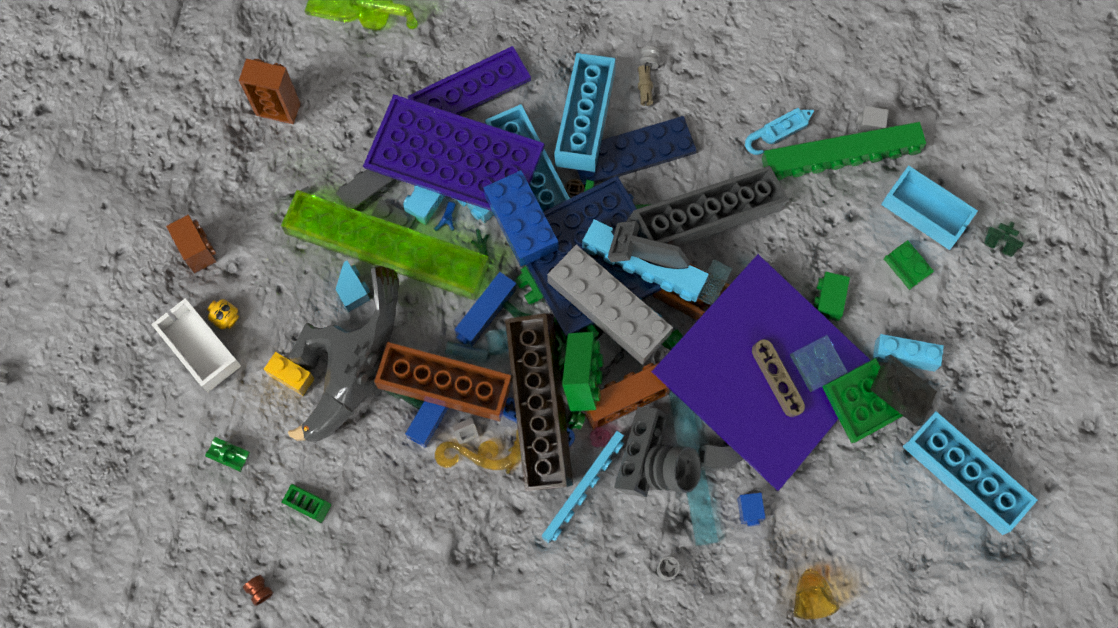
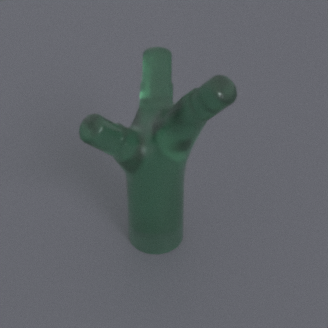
[471,229,490,262]
[503,301,531,318]

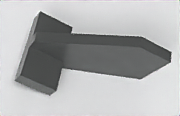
[608,221,690,269]

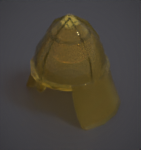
[793,569,840,620]

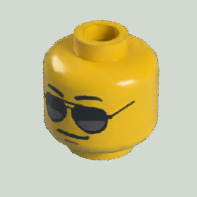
[207,299,239,330]

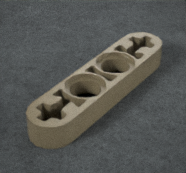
[752,339,805,417]

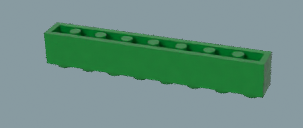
[761,122,926,181]

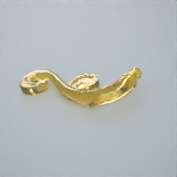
[435,430,521,474]

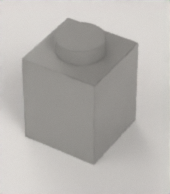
[856,106,888,133]

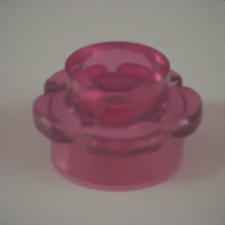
[589,427,611,448]

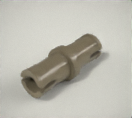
[638,65,653,106]

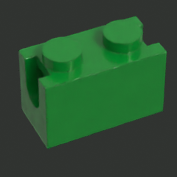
[813,272,850,322]

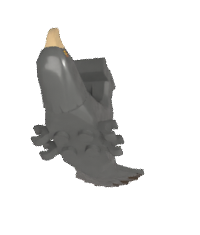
[288,266,399,442]

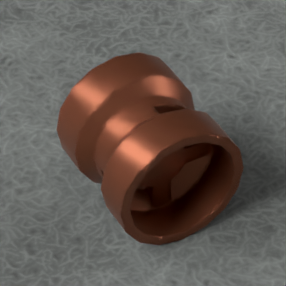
[243,575,273,606]

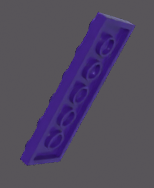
[408,46,531,115]

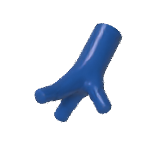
[434,202,456,231]

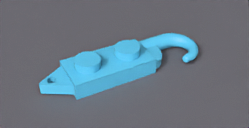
[745,108,814,155]

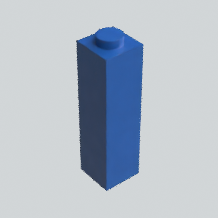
[454,272,517,347]
[405,401,449,448]

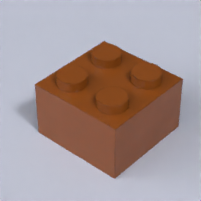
[166,214,216,274]

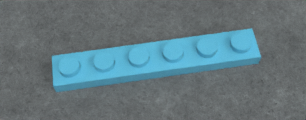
[542,431,625,543]

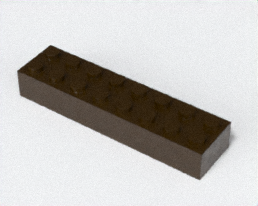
[505,313,573,491]

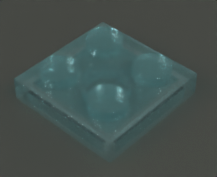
[790,335,847,392]

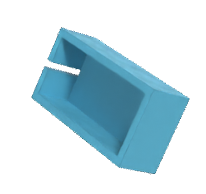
[881,165,978,250]

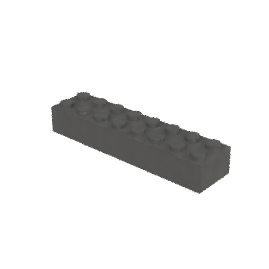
[626,166,789,246]

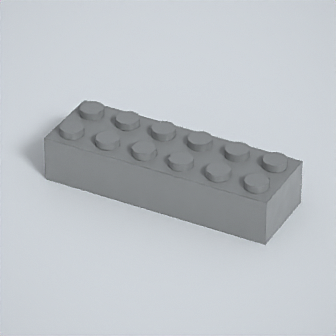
[547,245,673,365]

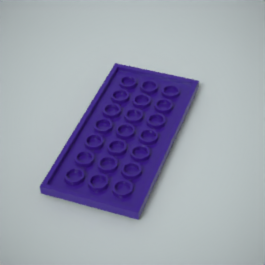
[363,94,545,211]

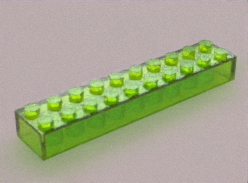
[281,190,490,301]

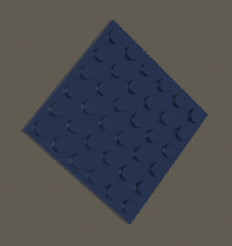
[526,176,667,338]

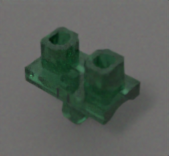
[983,221,1024,257]

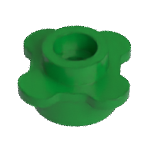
[568,411,586,430]

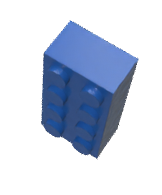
[483,170,558,267]

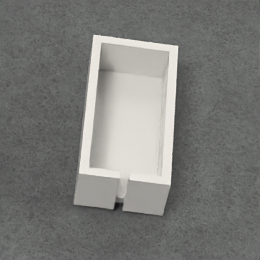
[151,298,241,392]

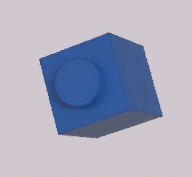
[737,493,766,527]

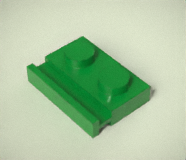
[884,240,934,290]

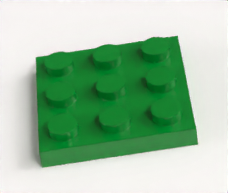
[822,358,905,444]

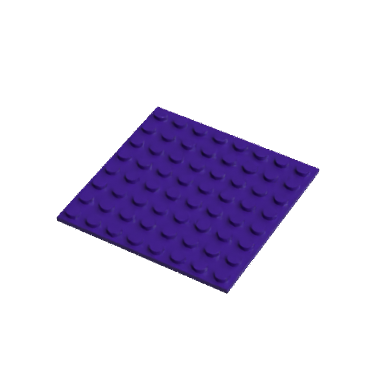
[651,254,870,491]

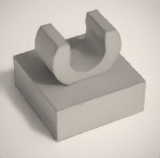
[452,416,479,445]

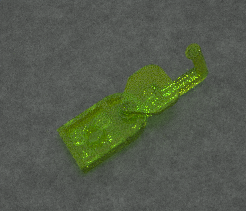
[304,0,418,31]

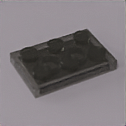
[870,354,937,427]

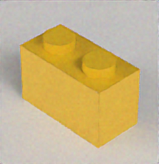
[264,352,315,396]

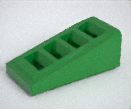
[281,483,331,523]

